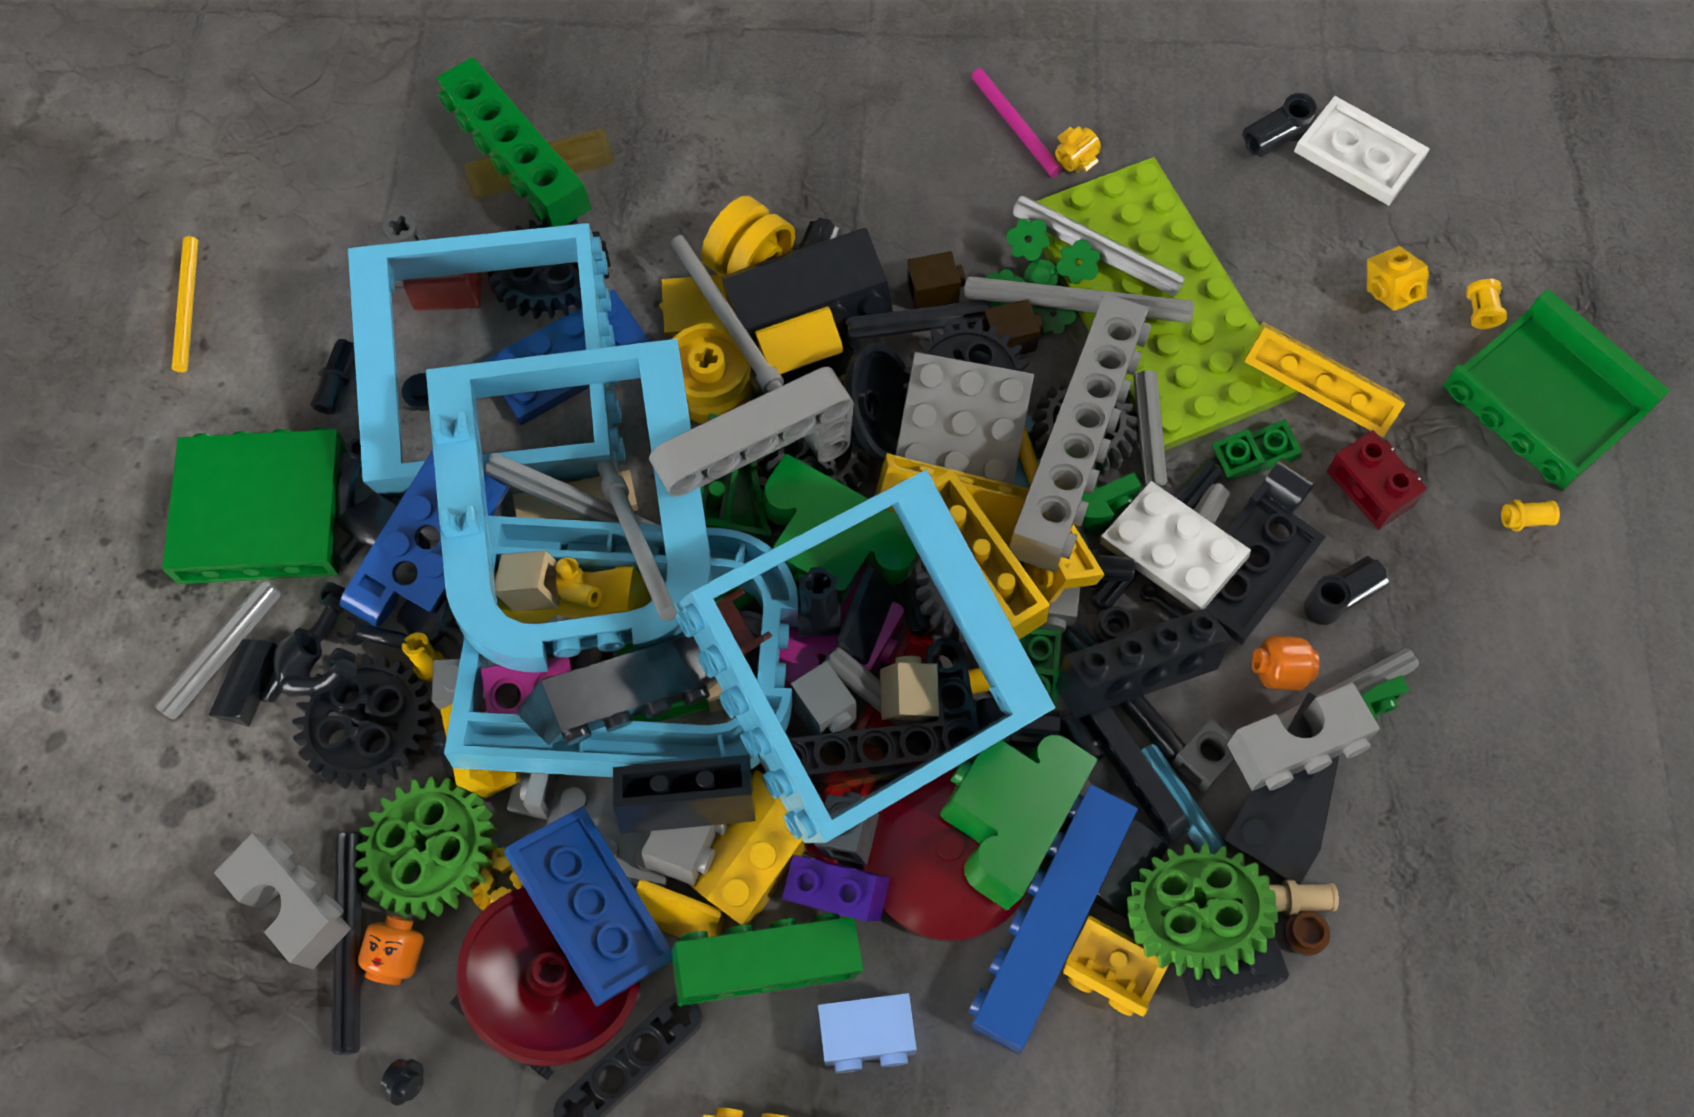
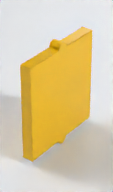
[659,275,727,336]

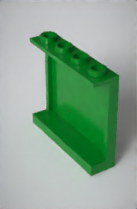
[1443,288,1671,492]
[162,427,348,584]

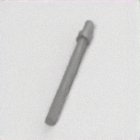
[671,235,784,394]
[597,460,677,621]

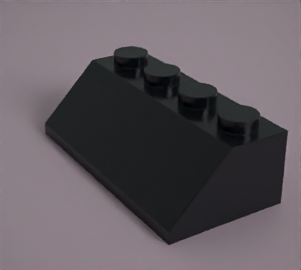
[721,227,893,351]
[517,636,718,746]

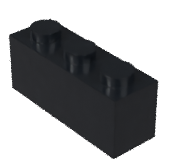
[613,755,756,834]

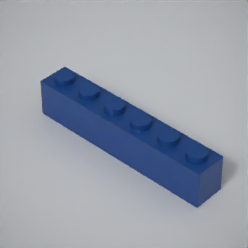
[968,784,1138,1054]

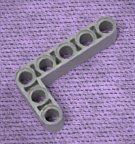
[649,367,854,497]

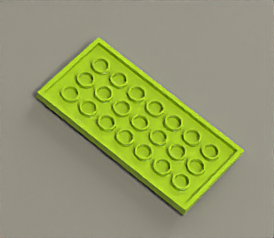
[1036,157,1299,451]

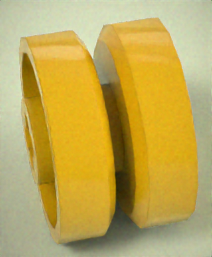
[701,196,795,276]
[672,323,752,424]

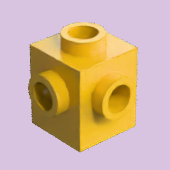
[1367,246,1429,311]

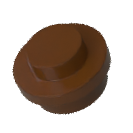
[1284,911,1330,956]

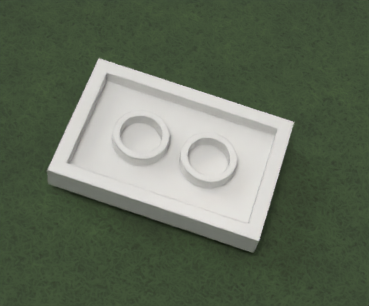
[1294,96,1430,206]
[1100,481,1251,612]

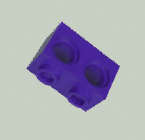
[782,855,890,921]

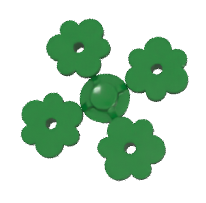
[985,218,1100,334]

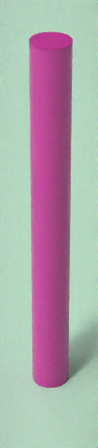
[971,68,1063,178]

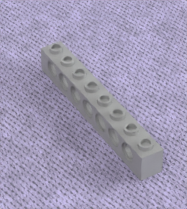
[1009,293,1151,573]

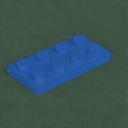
[481,289,651,425]
[504,806,672,1008]

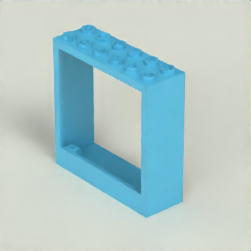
[348,223,625,499]
[676,469,1055,843]

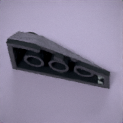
[1221,692,1340,884]

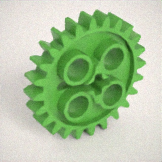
[355,776,498,920]
[1127,843,1278,980]

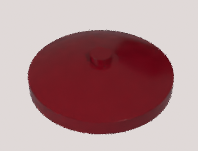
[862,766,1033,942]
[456,887,641,1066]

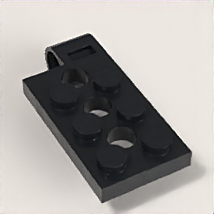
[1206,458,1326,645]

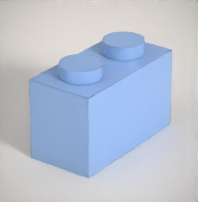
[818,993,917,1073]

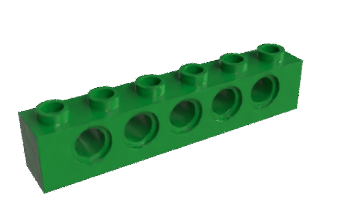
[436,57,592,227]

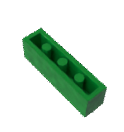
[671,912,864,1006]

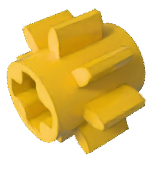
[1055,126,1101,173]

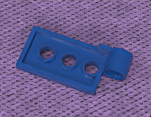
[339,449,509,628]

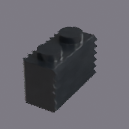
[1182,937,1289,1009]

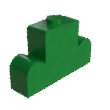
[764,453,920,605]
[940,735,1098,910]

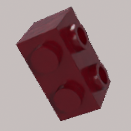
[1326,430,1427,530]

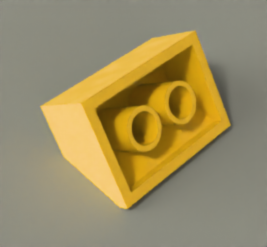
[689,769,810,925]

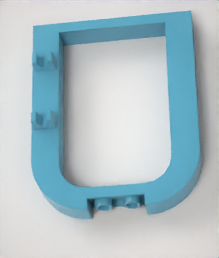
[426,339,711,672]
[444,516,798,777]

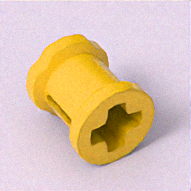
[1466,278,1507,329]

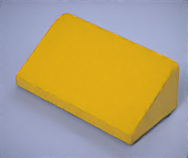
[755,306,843,374]
[636,880,725,938]

